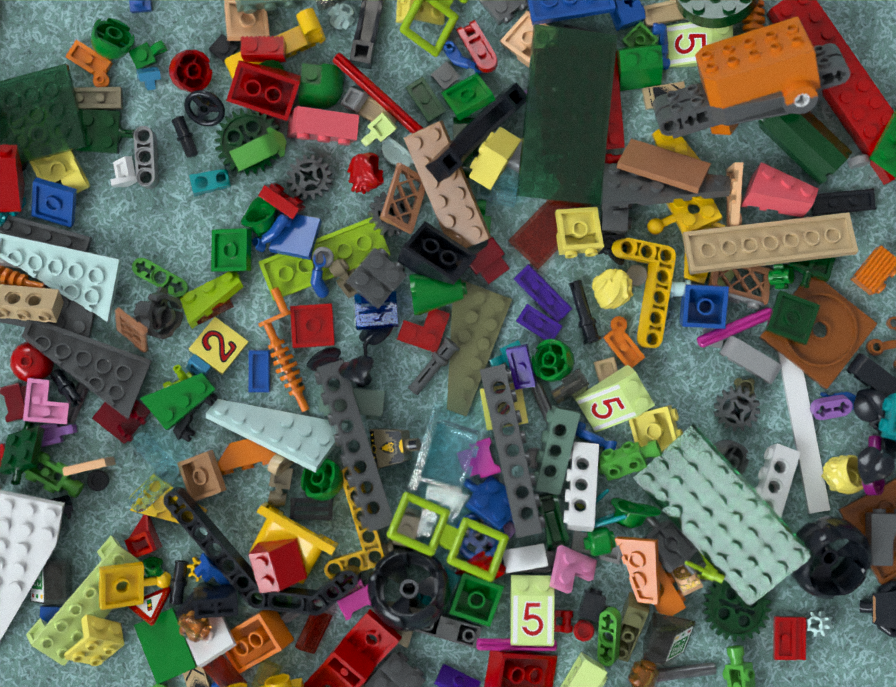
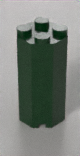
[758,111,853,185]

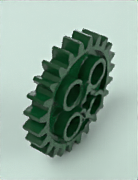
[214,108,280,177]
[701,571,772,642]

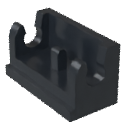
[193,585,238,619]

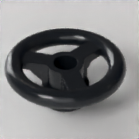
[184,90,225,127]

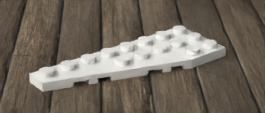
[0,490,65,640]

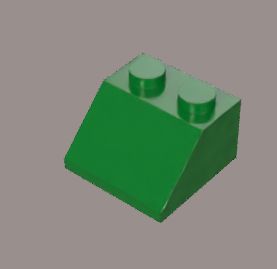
[616,44,663,91]
[449,572,504,627]

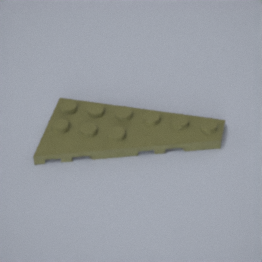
[447,280,512,416]

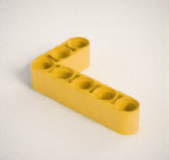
[224,8,326,80]
[612,238,676,348]
[324,466,384,579]

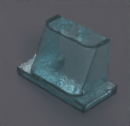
[408,406,479,493]

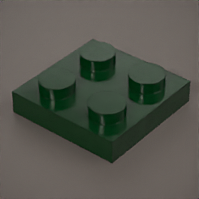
[765,290,820,345]

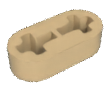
[267,454,294,476]

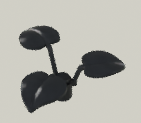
[306,322,394,387]
[854,389,896,485]

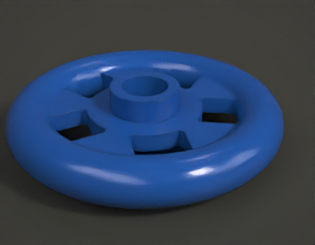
[456,512,505,560]

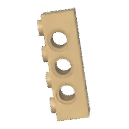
[0,284,64,323]

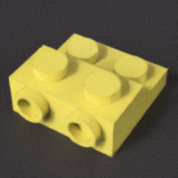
[555,207,604,258]
[629,405,684,452]

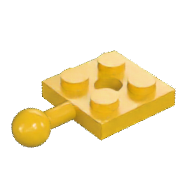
[647,196,722,235]
[99,561,172,610]

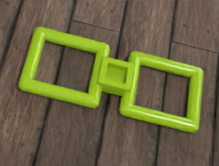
[399,0,468,57]
[387,492,509,582]

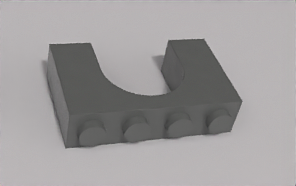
[865,508,896,566]

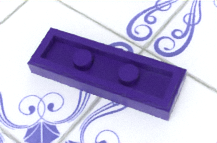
[513,264,573,323]

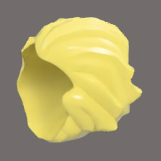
[592,268,633,309]
[821,455,863,495]

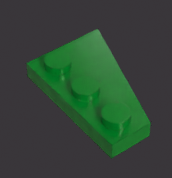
[140,373,217,431]

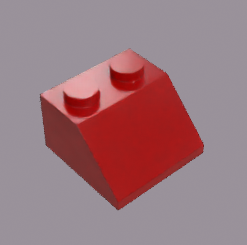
[248,538,308,593]

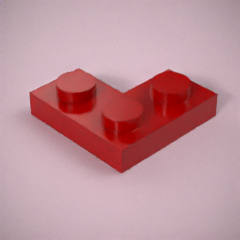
[397,309,450,352]

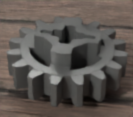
[287,154,332,201]
[367,192,412,237]
[714,385,760,432]

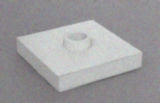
[186,617,236,668]

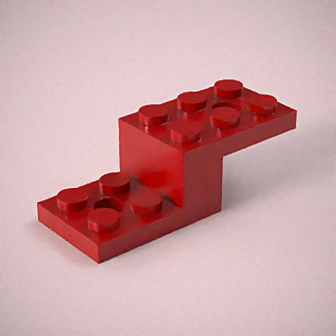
[304,609,402,687]

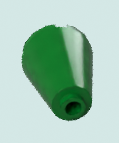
[409,274,467,316]

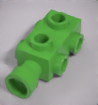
[598,439,662,481]
[24,451,85,498]
[723,645,756,687]

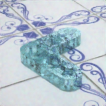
[128,432,181,512]

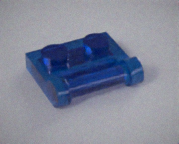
[354,291,399,330]

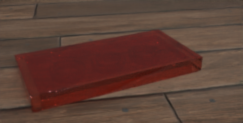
[508,181,593,270]

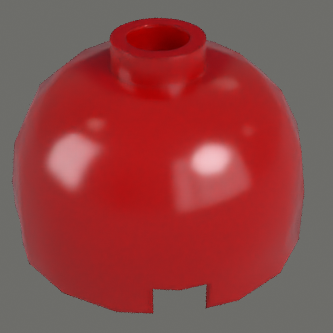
[169,50,213,92]
[10,342,54,382]

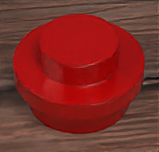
[573,620,595,642]

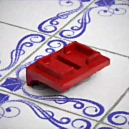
[258,183,306,219]

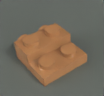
[177,450,227,501]

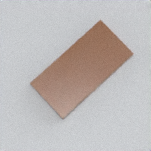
[617,139,711,194]

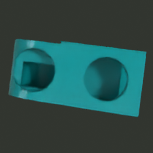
[189,169,231,197]

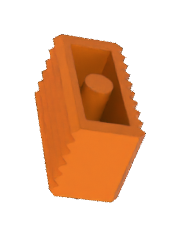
[850,246,896,295]

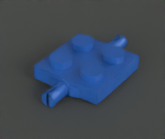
[463,475,520,531]

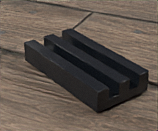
[290,498,333,520]

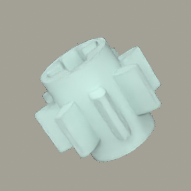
[328,3,355,30]
[806,610,834,637]

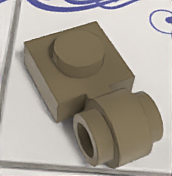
[329,258,358,298]
[268,468,294,507]

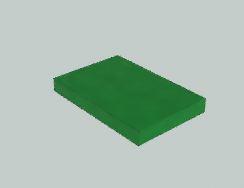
[134,608,198,685]

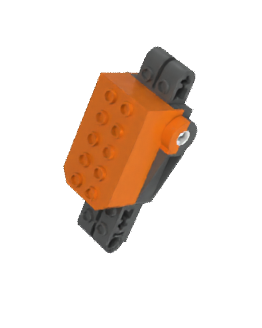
[652,16,851,139]

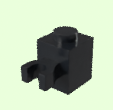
[577,587,618,622]

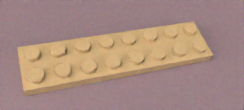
[682,213,858,274]

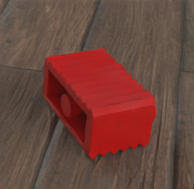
[241,35,286,62]

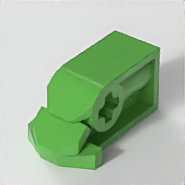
[229,127,287,171]

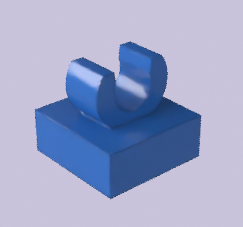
[129,0,152,13]

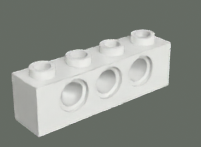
[563,442,599,532]
[745,443,801,534]

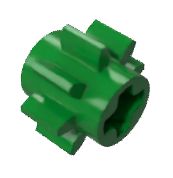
[768,264,794,289]

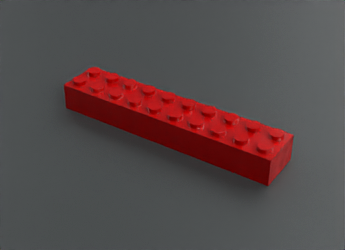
[766,0,896,185]

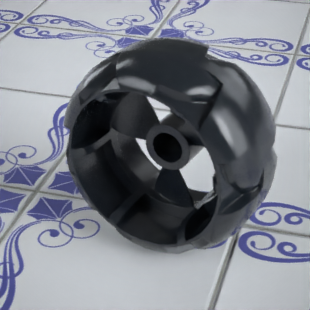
[787,516,872,599]
[367,548,451,631]

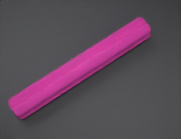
[697,307,772,348]
[476,638,557,651]

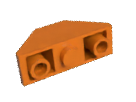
[218,439,277,475]

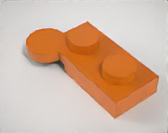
[65,39,113,87]
[602,316,645,368]

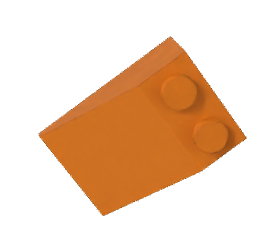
[225,609,294,674]

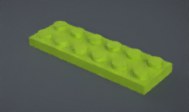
[258,217,391,301]

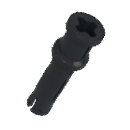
[569,280,602,345]

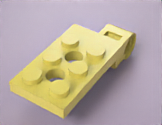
[9,105,90,194]

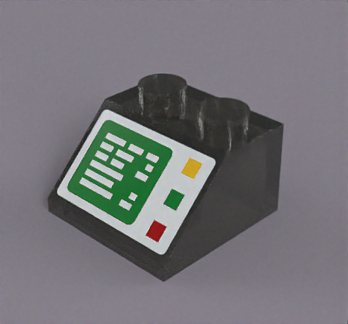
[30,558,73,604]
[643,612,695,664]

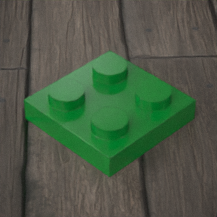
[441,72,496,121]
[211,228,252,272]

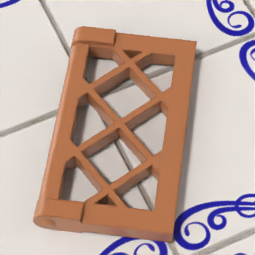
[380,163,425,234]
[709,266,772,305]
[115,307,148,353]

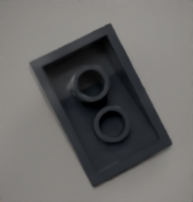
[397,221,477,285]

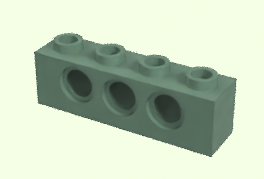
[532,404,581,495]

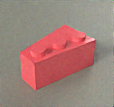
[287,106,359,145]
[740,162,819,218]

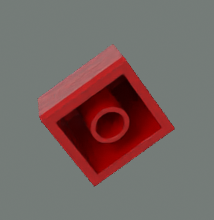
[0,144,25,212]

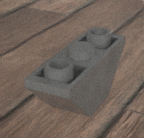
[414,610,482,648]

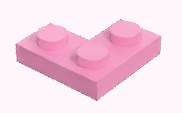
[23,378,69,425]
[549,545,597,594]

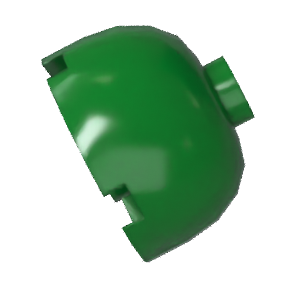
[90,18,135,60]
[532,339,575,382]
[301,458,344,501]

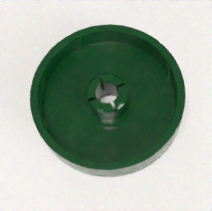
[675,0,758,29]

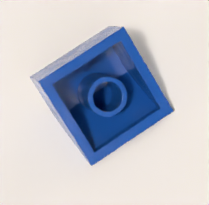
[679,284,729,329]

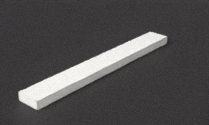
[777,352,830,514]

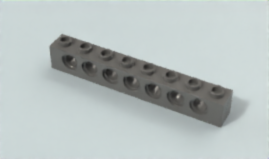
[314,360,393,532]
[480,364,546,538]

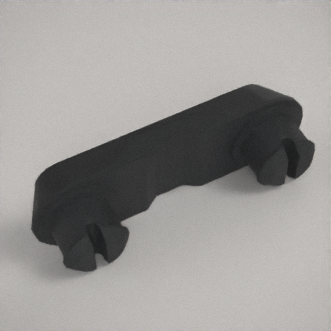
[173,393,218,442]

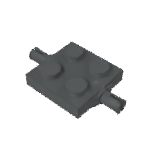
[644,516,700,576]

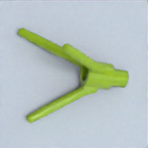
[674,533,725,584]

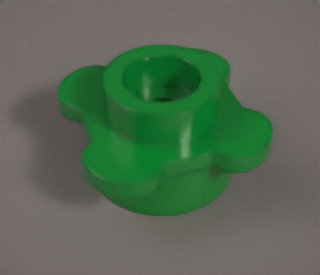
[142,557,164,578]

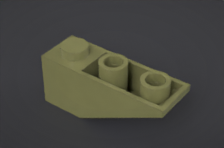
[612,592,649,662]

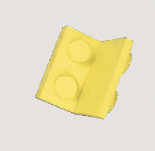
[396,0,445,25]

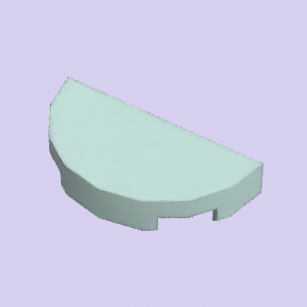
[382,136,414,167]

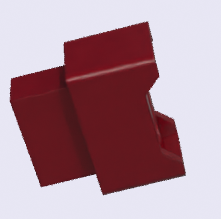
[469,237,510,285]
[0,382,27,423]

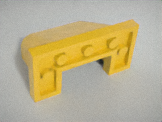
[249,502,339,584]

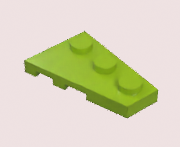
[179,272,244,329]

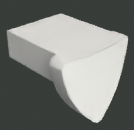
[110,156,137,187]

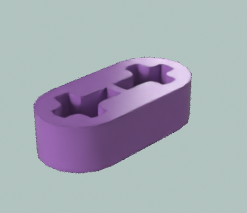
[810,395,853,420]

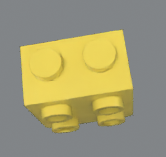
[64,614,124,666]

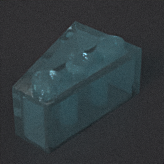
[415,484,469,548]

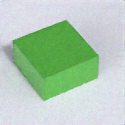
[621,22,659,47]

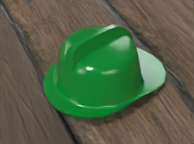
[241,197,276,237]
[611,498,661,528]

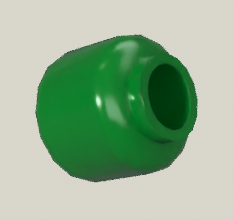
[583,527,616,556]

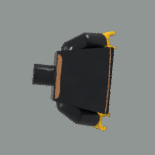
[860,579,896,638]

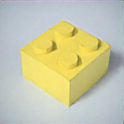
[469,127,521,190]

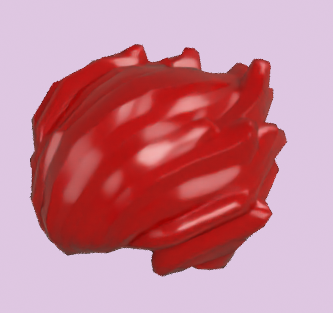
[347,152,384,194]

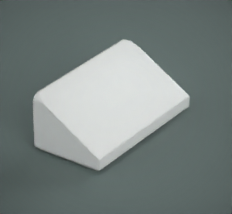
[503,543,548,573]

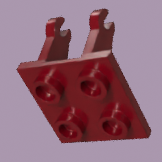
[92,400,151,444]

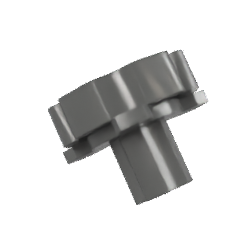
[133,287,184,339]

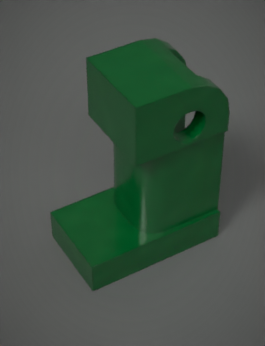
[537,494,569,550]

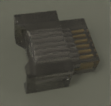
[551,368,589,405]

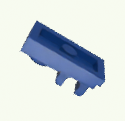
[194,552,232,585]

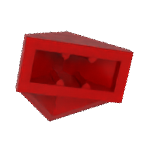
[124,514,163,558]

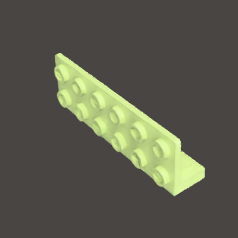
[26,536,141,666]

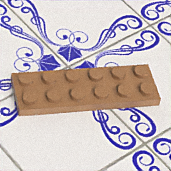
[404,121,491,248]

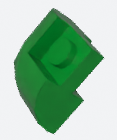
[299,63,345,110]

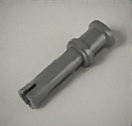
[408,337,460,395]

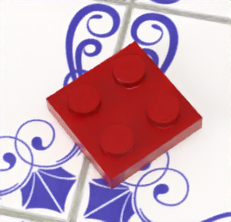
[290,303,335,348]

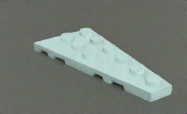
[0,233,122,322]
[206,399,348,473]

